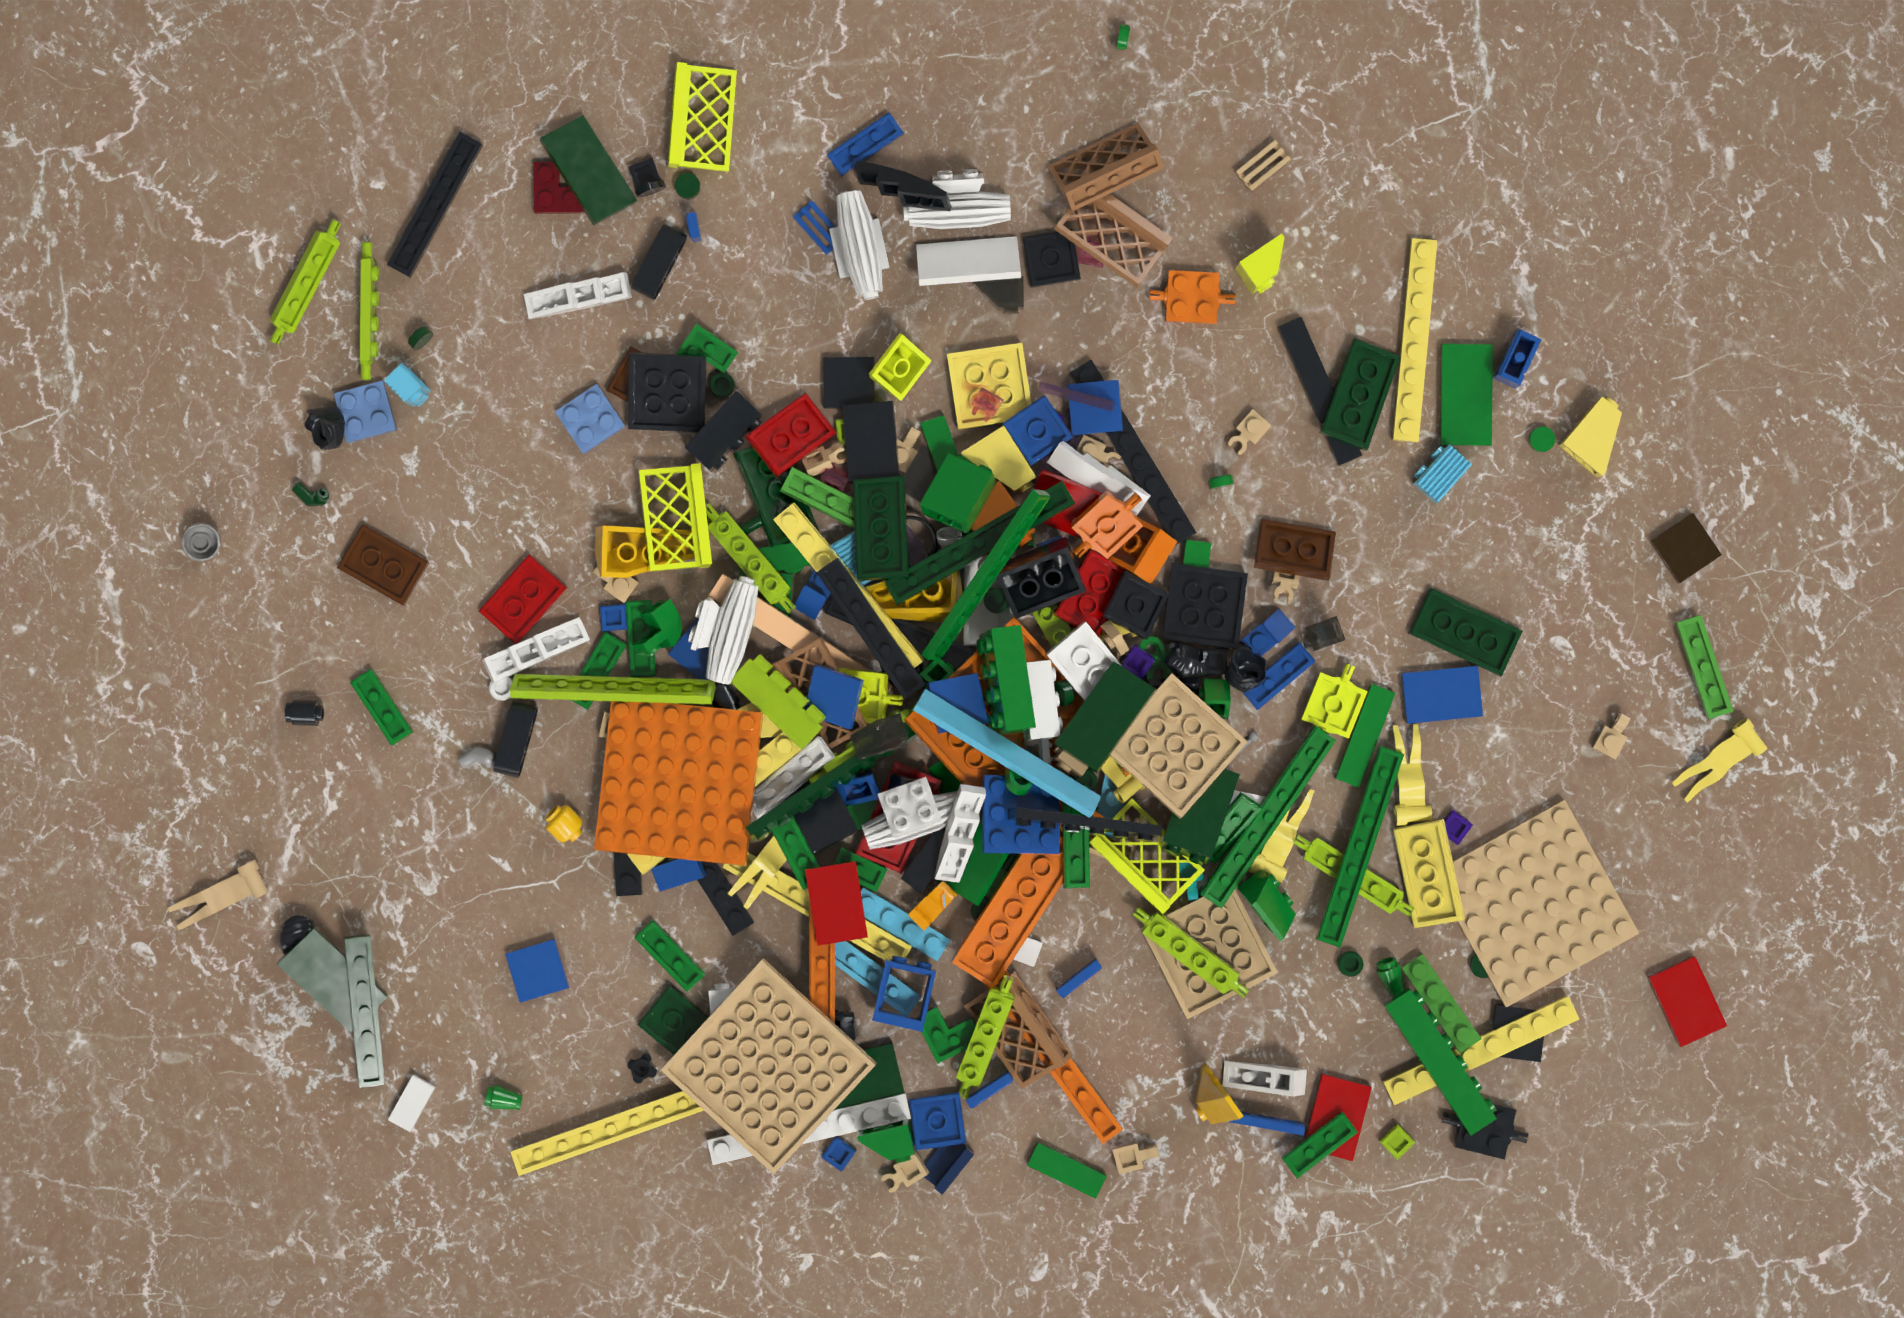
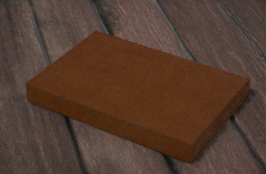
[1254,519,1336,581]
[337,524,429,606]

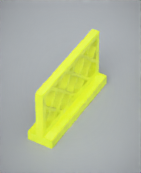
[667,62,737,172]
[638,463,712,572]
[1089,798,1205,914]

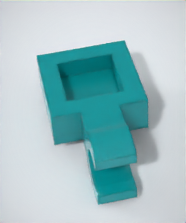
[1175,857,1204,900]

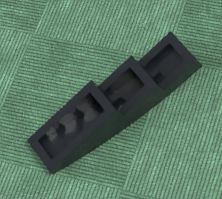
[855,161,952,211]

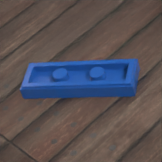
[827,112,904,177]
[1241,642,1316,710]
[1228,1111,1305,1136]

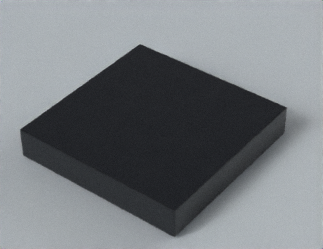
[1022,229,1081,288]
[823,357,875,409]
[1101,571,1169,640]
[1492,1004,1544,1062]

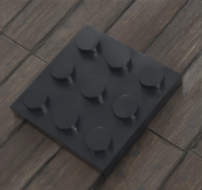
[628,352,707,432]
[1162,563,1248,649]

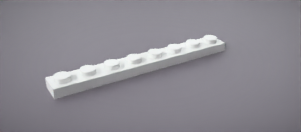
[707,1092,911,1165]

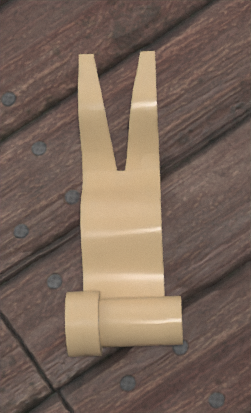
[167,860,269,931]

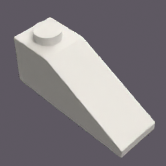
[1223,1061,1307,1096]

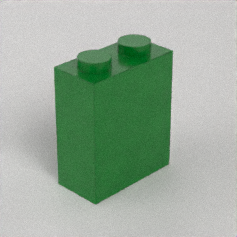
[919,453,996,534]

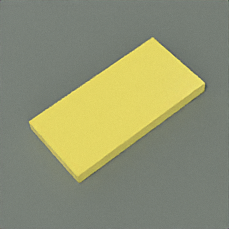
[1393,819,1465,928]

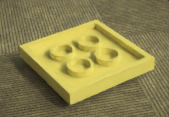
[947,343,1031,430]

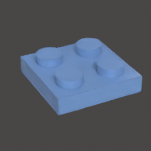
[334,380,397,443]
[555,384,626,454]

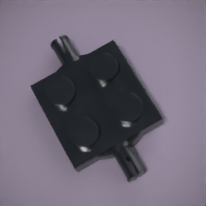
[1441,1104,1529,1160]

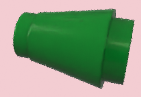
[1376,957,1404,997]
[484,1084,523,1110]

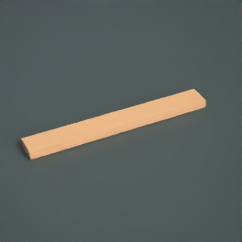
[708,574,893,691]

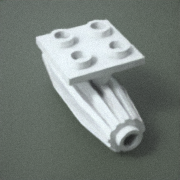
[903,169,1011,229]
[829,190,890,300]
[688,576,758,684]
[861,777,958,849]

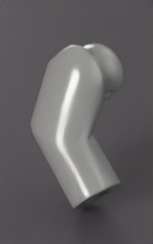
[457,747,496,769]

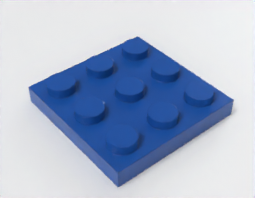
[982,775,1060,854]

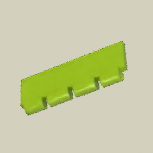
[731,654,826,750]

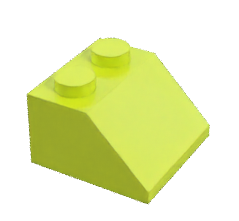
[1235,233,1285,294]
[869,333,932,401]

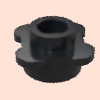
[627,1054,657,1083]

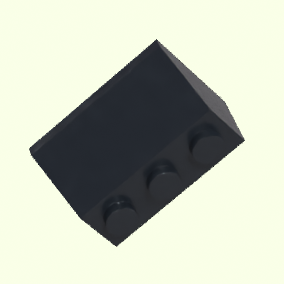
[685,391,762,472]
[997,537,1086,619]

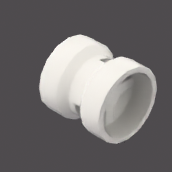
[936,526,962,551]

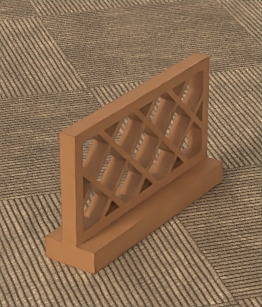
[1047,123,1164,211]
[1054,194,1173,288]
[770,638,869,749]
[964,971,1073,1089]

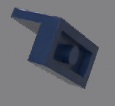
[924,1144,974,1195]

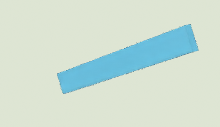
[913,689,1101,818]

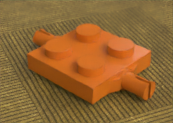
[1149,270,1236,324]
[1071,490,1144,559]

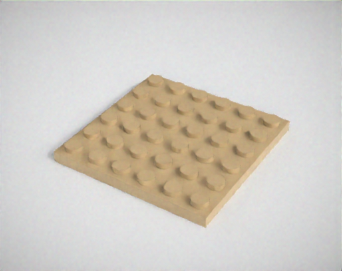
[1453,800,1639,1007]
[661,958,877,1174]

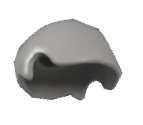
[181,523,221,562]

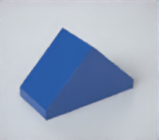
[836,769,881,806]

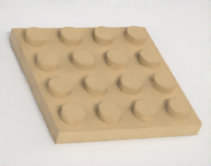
[1110,673,1248,819]
[1141,890,1278,1019]

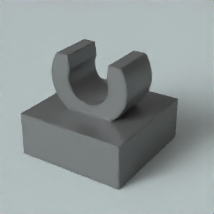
[1023,738,1054,764]

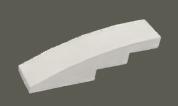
[524,272,632,319]
[1047,441,1151,516]
[482,617,590,683]
[934,784,986,883]

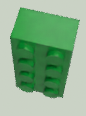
[977,625,1036,735]

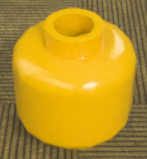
[544,805,583,843]

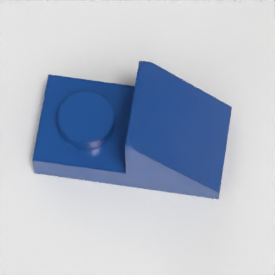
[795,570,831,620]
[1240,608,1296,657]

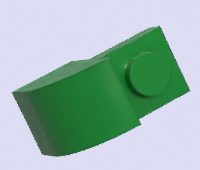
[632,599,682,655]

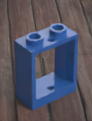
[872,955,936,1032]

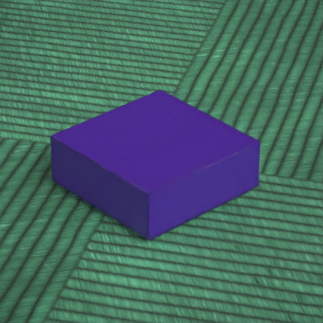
[1121,645,1156,680]
[1444,810,1473,845]

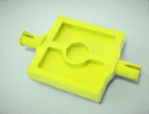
[1301,663,1368,738]
[838,667,903,724]

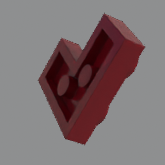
[533,162,586,214]

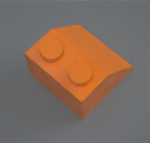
[1102,520,1177,584]

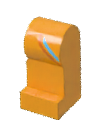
[908,881,958,931]

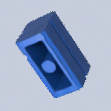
[1493,329,1542,389]

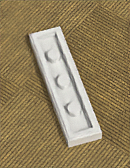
[752,736,835,819]

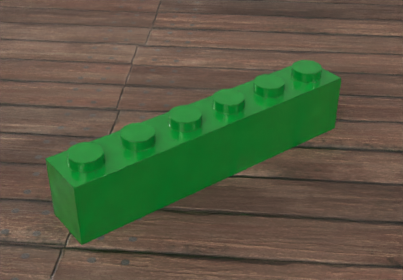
[1383,988,1497,1136]

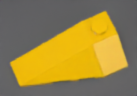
[595,526,694,578]
[865,570,963,622]
[1195,1062,1243,1124]

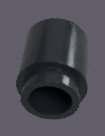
[712,682,741,710]
[285,700,324,726]

